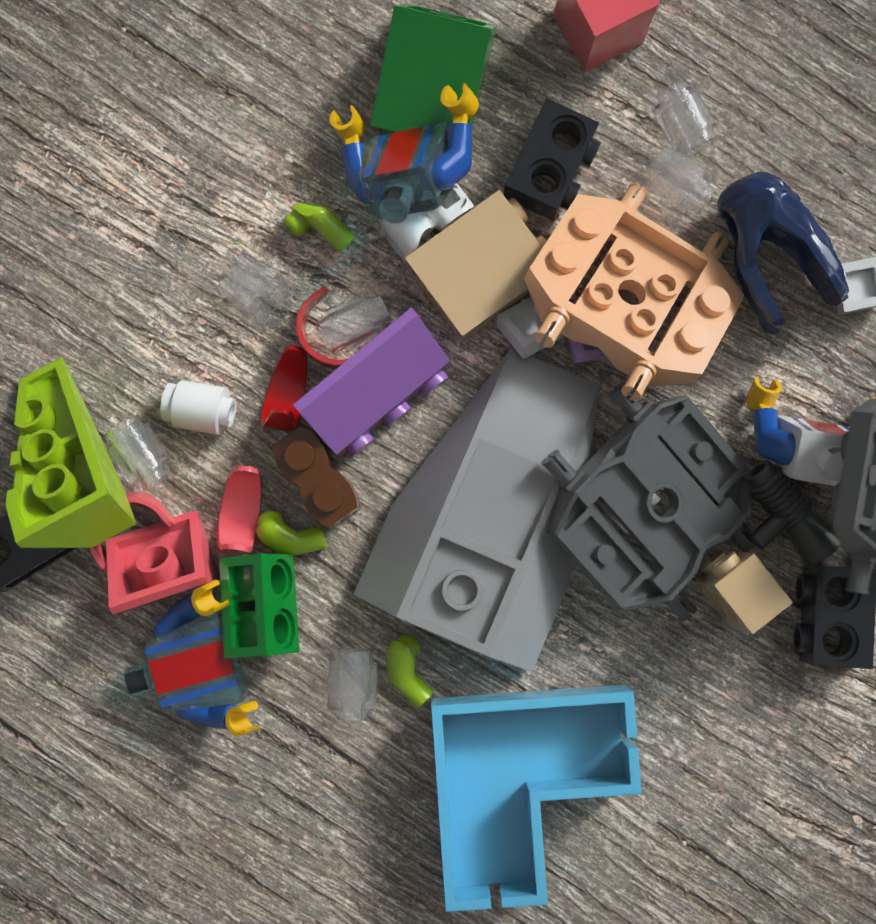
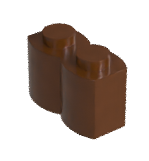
[272,426,361,528]

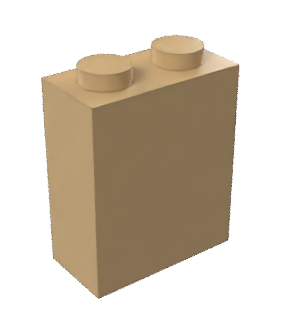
[405,190,547,344]

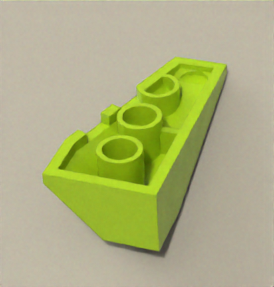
[5,357,136,548]

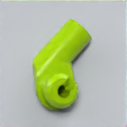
[283,202,355,253]
[256,510,327,556]
[386,634,434,709]

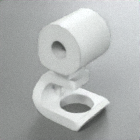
[381,183,475,263]

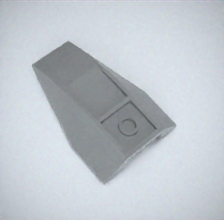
[353,348,600,672]

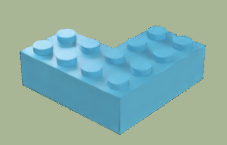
[431,684,642,912]

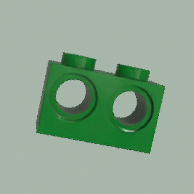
[219,554,299,658]

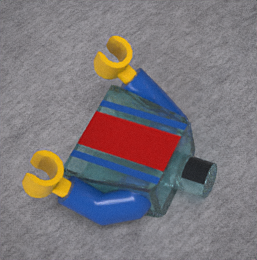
[329,83,479,223]
[124,580,261,737]

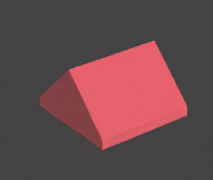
[554,0,660,73]
[106,510,220,615]

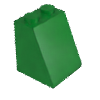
[370,3,498,152]

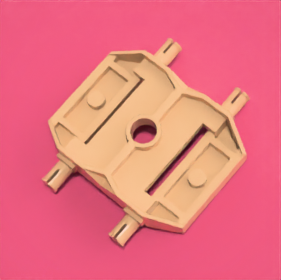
[524,183,745,401]

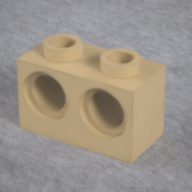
[694,551,793,635]

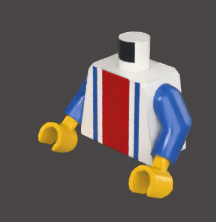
[745,377,876,486]

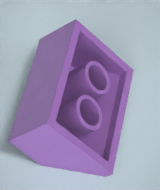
[293,307,450,458]

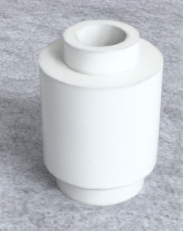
[160,380,237,435]

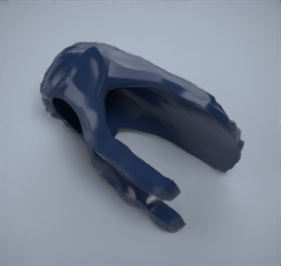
[717,172,849,335]

